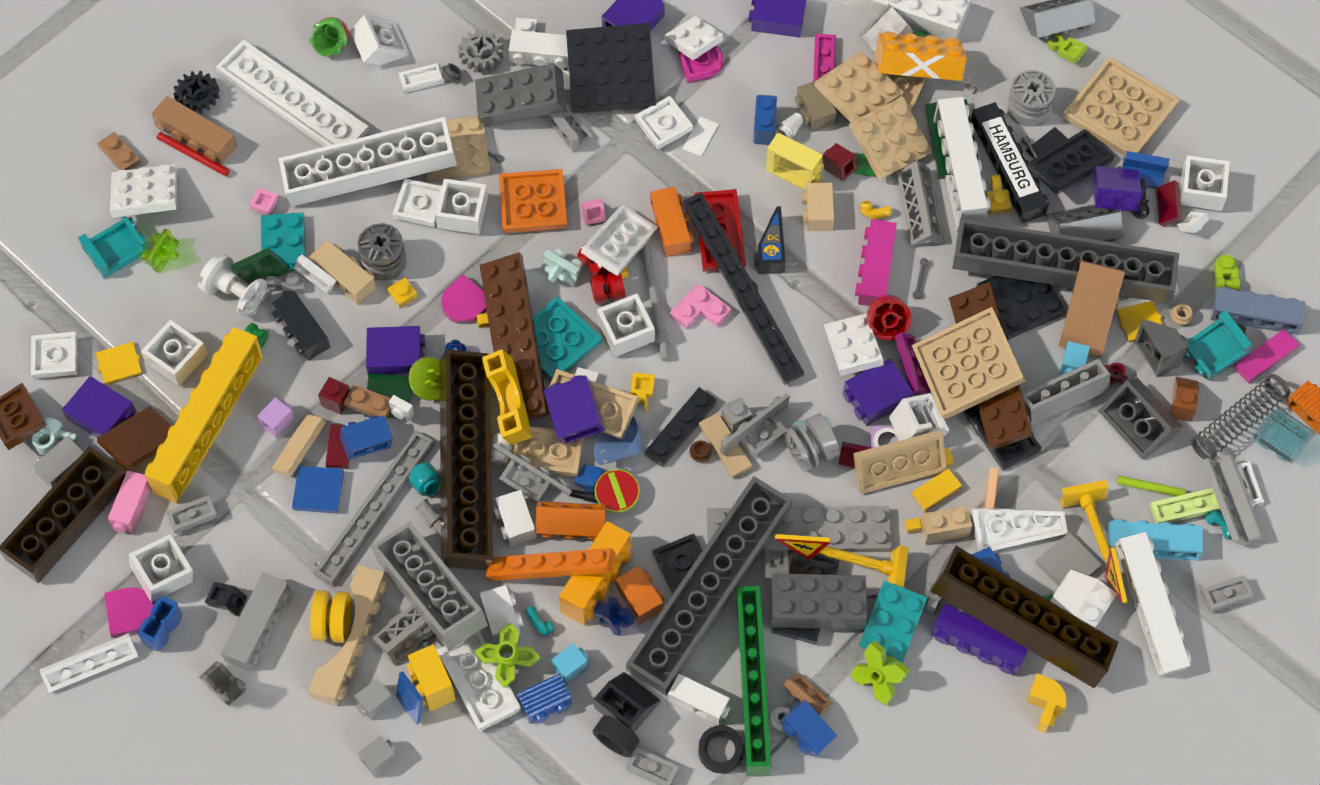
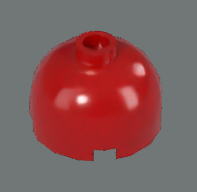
[866,295,912,340]

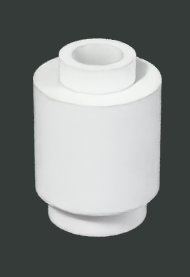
[491,432,513,467]

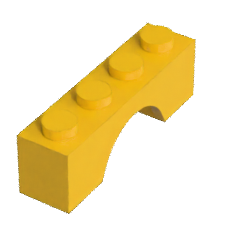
[482,349,533,445]

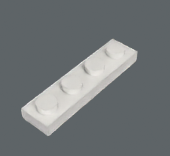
[40,633,138,693]

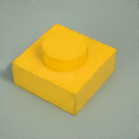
[387,278,418,308]

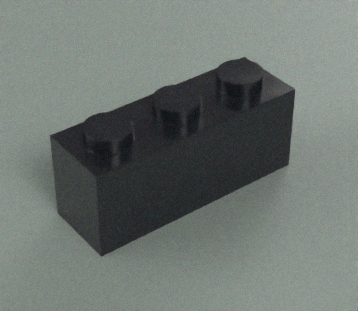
[271,290,331,361]

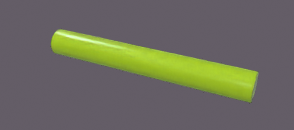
[1117,475,1186,496]

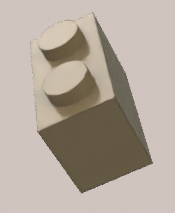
[795,81,837,131]

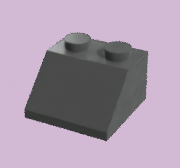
[1134,320,1188,377]

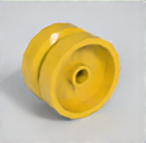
[310,590,352,643]

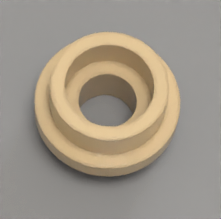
[1171,304,1193,325]

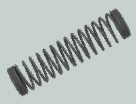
[1191,374,1290,459]

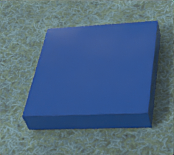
[292,466,344,514]

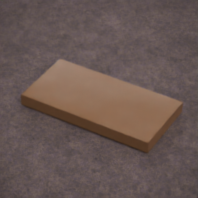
[1059,260,1125,357]

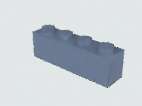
[1210,287,1305,335]

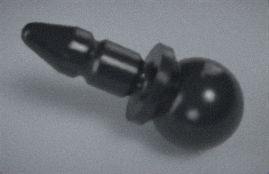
[1132,178,1150,219]

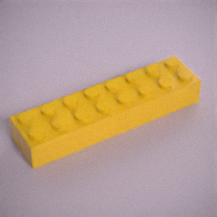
[145,327,263,504]

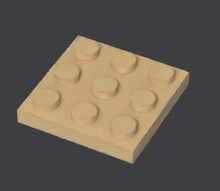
[814,51,904,122]
[849,97,933,180]
[426,116,491,182]

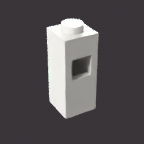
[668,674,732,725]

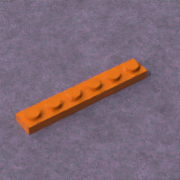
[485,548,616,581]

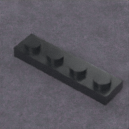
[645,387,717,467]

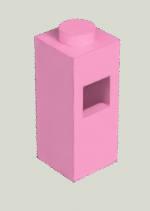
[108,471,151,533]

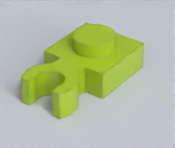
[1048,34,1087,64]

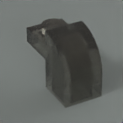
[199,661,246,706]

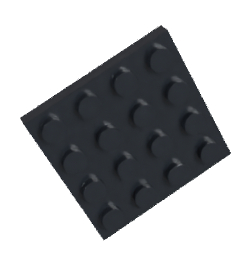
[566,23,656,114]

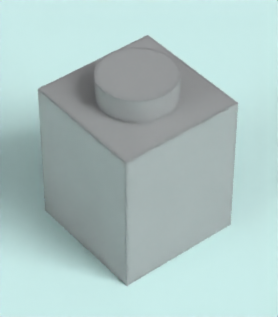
[721,397,752,434]
[355,678,394,720]
[358,735,398,778]

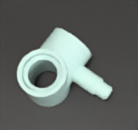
[32,418,78,456]

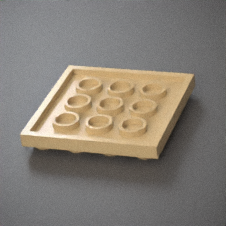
[1062,57,1180,156]
[912,307,1026,420]

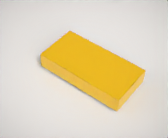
[912,469,962,512]

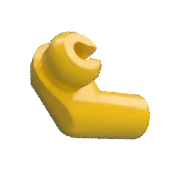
[860,200,892,220]

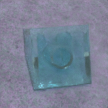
[1253,407,1316,463]

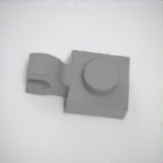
[265,271,305,295]
[925,582,942,616]

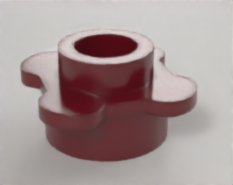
[1104,363,1128,385]

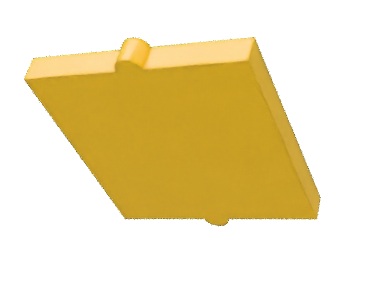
[1116,301,1163,342]
[96,341,143,385]

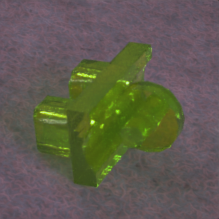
[141,228,179,273]

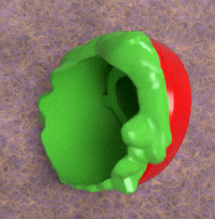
[309,17,349,57]

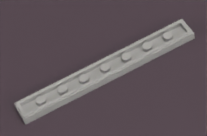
[313,430,435,586]

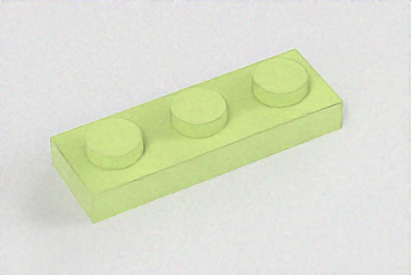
[1149,488,1221,524]

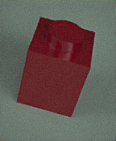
[822,143,857,181]
[318,377,350,415]

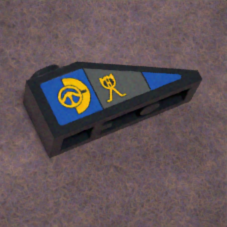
[753,206,786,274]

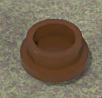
[690,440,712,462]

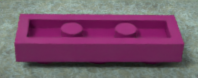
[895,332,932,396]

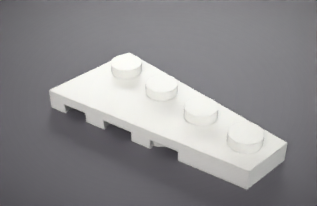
[970,508,1068,551]

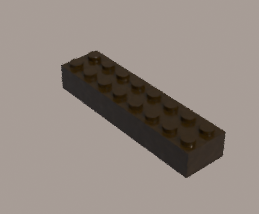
[931,546,1119,688]

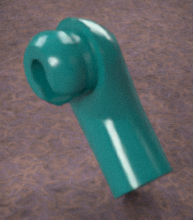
[1206,510,1232,540]

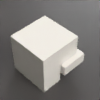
[889,393,949,441]

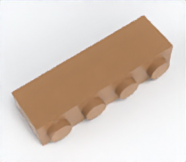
[151,96,237,164]

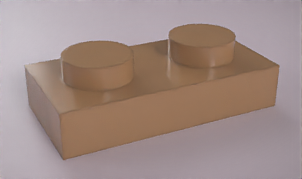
[97,132,141,170]
[344,384,391,419]
[784,673,834,716]

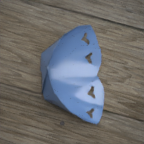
[594,416,642,465]

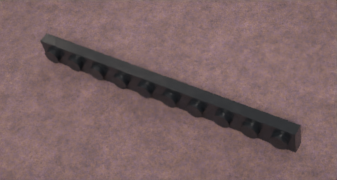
[682,192,804,385]

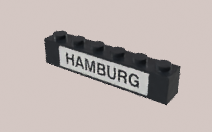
[971,102,1049,223]

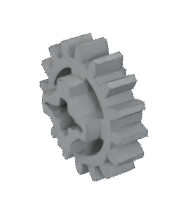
[458,29,503,72]

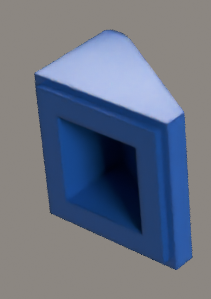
[574,464,604,492]

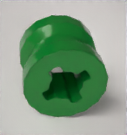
[244,323,269,348]

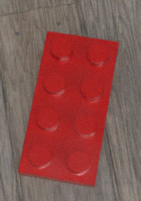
[694,189,746,272]

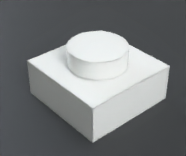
[515,17,537,32]
[1177,211,1209,233]
[389,395,415,421]

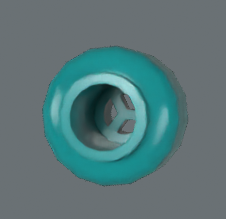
[409,462,441,496]

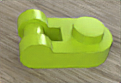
[1214,255,1240,291]

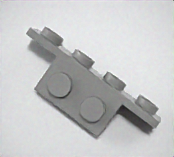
[720,393,790,459]
[492,442,572,503]

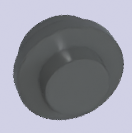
[441,63,462,82]

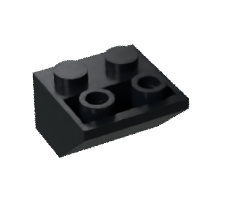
[594,672,661,732]

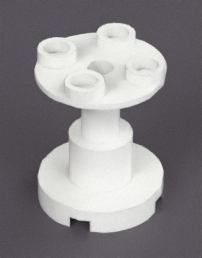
[198,253,270,318]

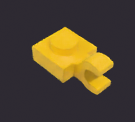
[986,175,1012,214]

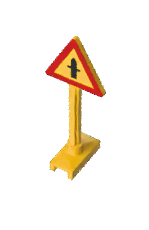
[1060,480,1127,603]
[775,534,909,588]

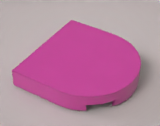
[676,46,723,83]
[441,274,487,323]
[104,587,154,638]

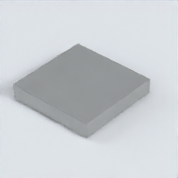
[1036,532,1102,586]

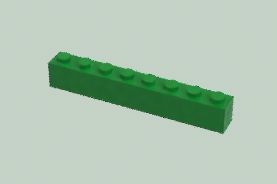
[736,586,771,776]

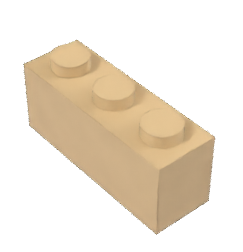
[309,240,376,305]

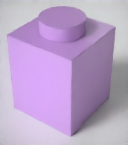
[257,398,295,438]

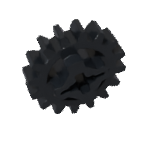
[173,71,220,114]

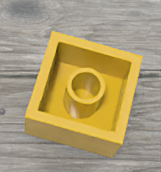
[406,644,456,712]

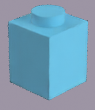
[1060,341,1090,375]
[551,643,589,685]

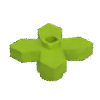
[475,623,540,688]
[850,641,910,705]

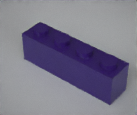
[931,604,1028,675]

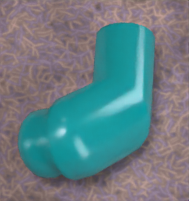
[525,606,555,636]

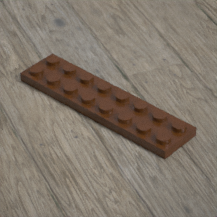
[480,252,549,421]
[949,282,1034,451]

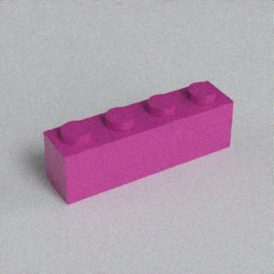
[855,219,897,306]

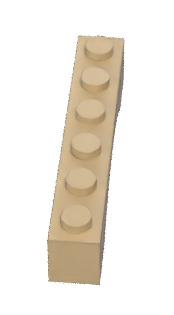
[308,565,388,706]

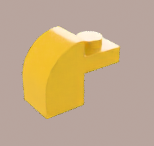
[1026,673,1066,733]

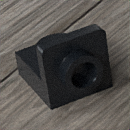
[205,582,247,616]

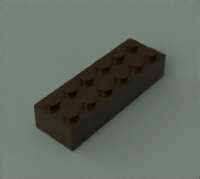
[0,446,126,584]

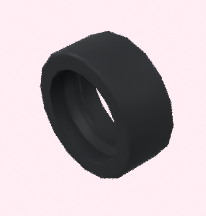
[593,715,640,757]
[698,725,744,774]

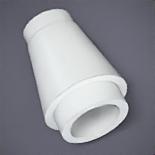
[775,113,804,139]

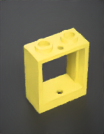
[766,133,824,190]

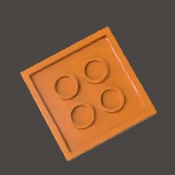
[499,169,567,233]

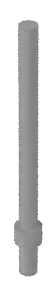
[642,244,670,361]

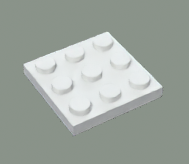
[110,164,177,218]

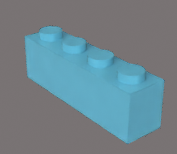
[1106,519,1203,561]

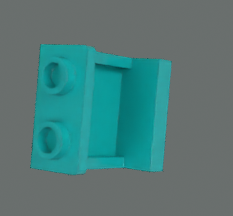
[78,216,149,279]
[1185,310,1253,381]

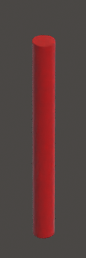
[156,132,230,177]

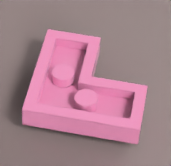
[670,283,732,329]

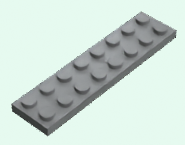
[707,506,891,553]

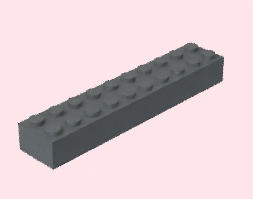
[952,218,1179,304]
[626,476,793,696]

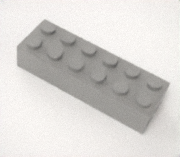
[371,521,488,651]

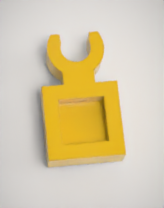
[630,372,655,412]

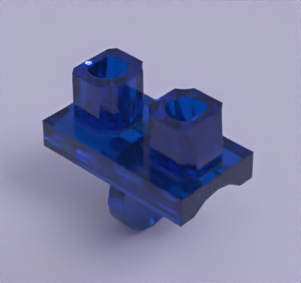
[594,597,635,636]

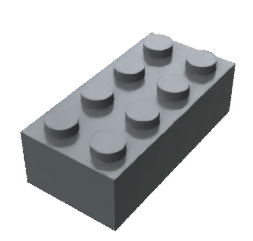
[475,63,566,127]
[771,574,867,629]

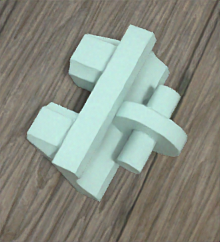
[541,248,582,287]

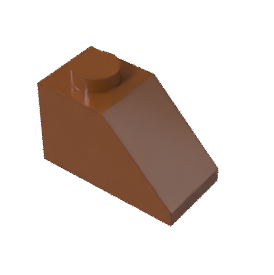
[1170,377,1199,422]

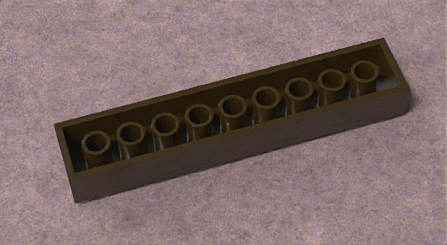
[440,349,493,570]

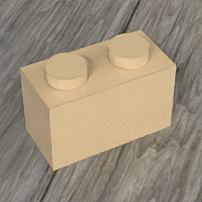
[802,183,834,231]
[920,506,972,545]

